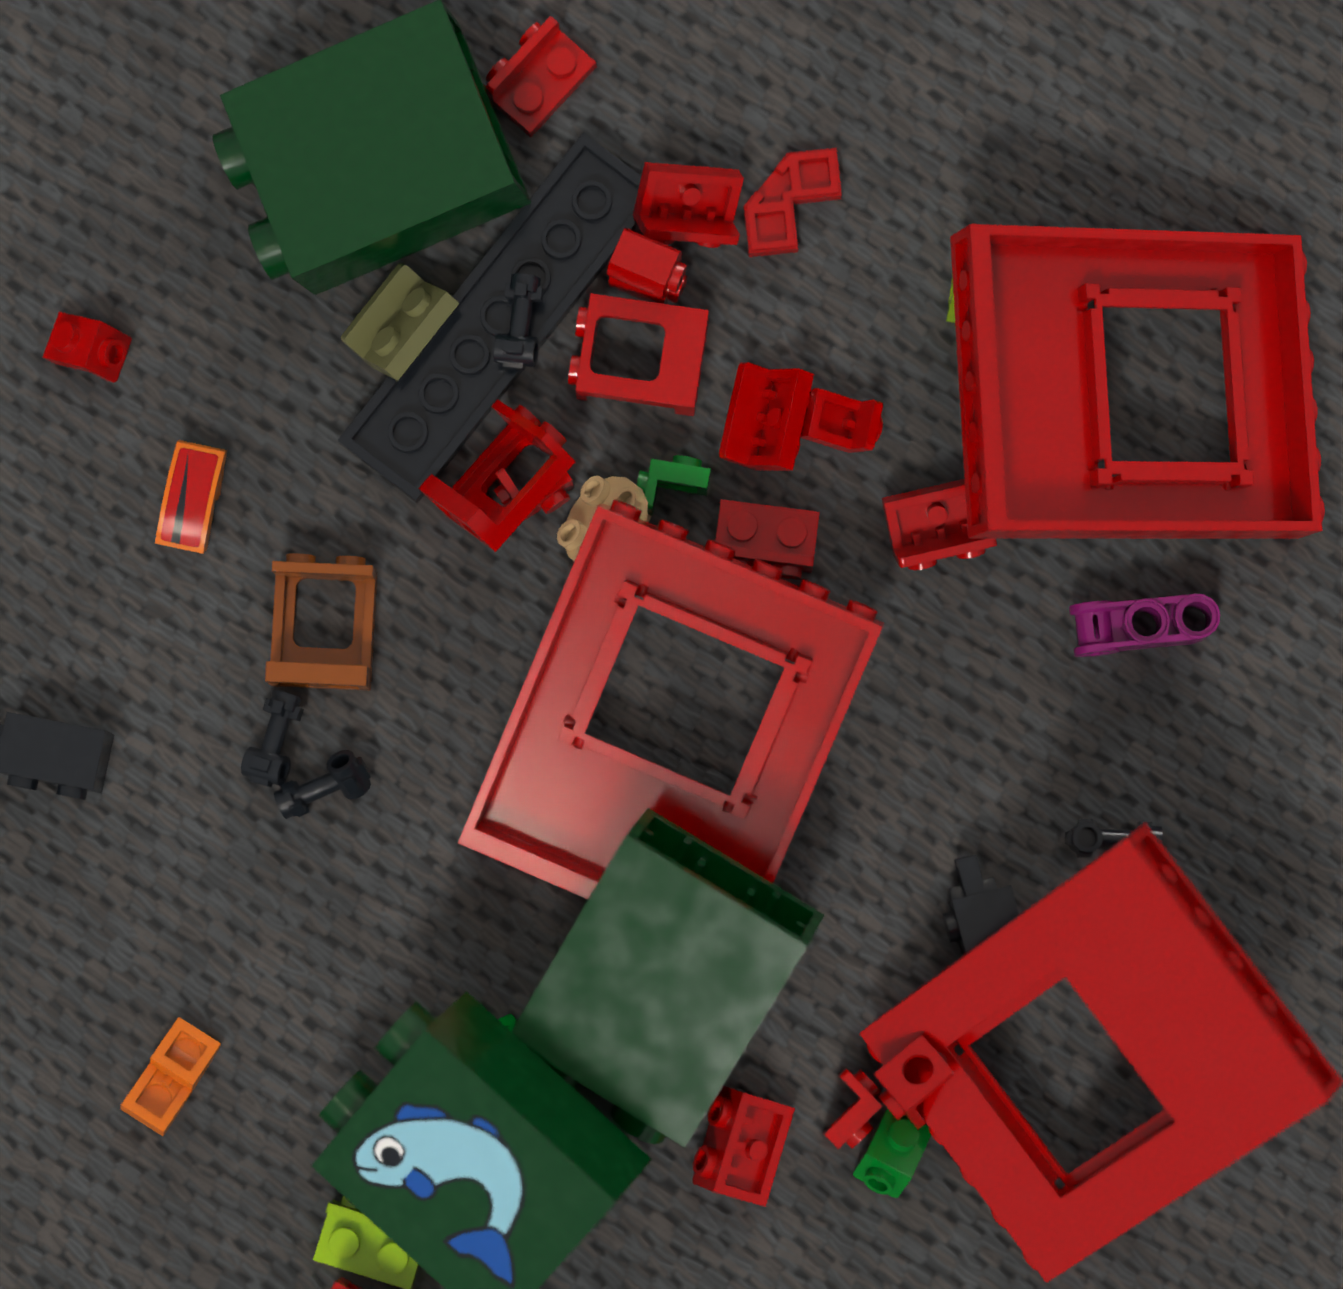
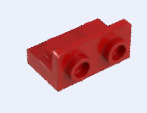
[485,16,597,138]
[715,499,820,579]
[692,1086,795,1207]

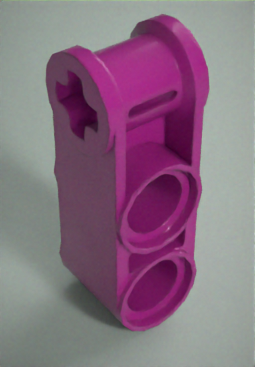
[1069,593,1220,657]

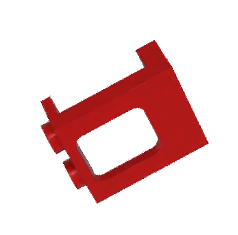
[568,293,709,417]
[418,399,576,552]

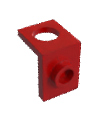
[874,1035,954,1129]

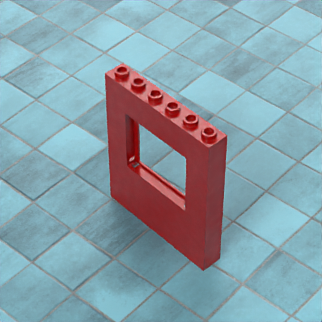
[950,224,1325,539]
[458,499,884,899]
[859,823,1343,1283]

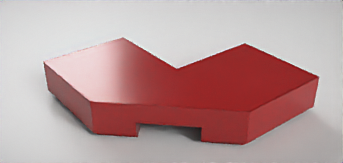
[744,148,842,257]

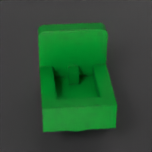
[637,455,711,516]
[853,1109,931,1198]

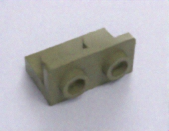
[341,263,459,381]

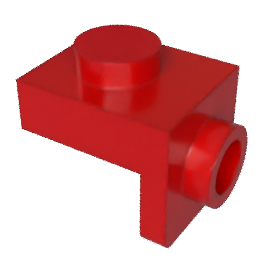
[42,312,132,383]
[800,388,883,453]
[493,468,574,520]
[823,1069,882,1149]

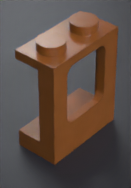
[265,553,377,691]

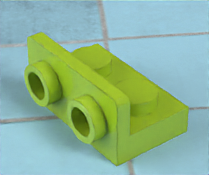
[313,1196,419,1289]

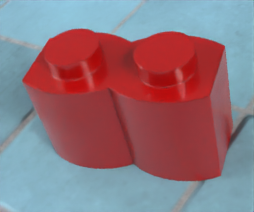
[607,228,688,304]

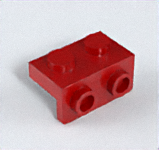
[633,162,744,248]
[719,362,814,471]
[881,479,997,570]

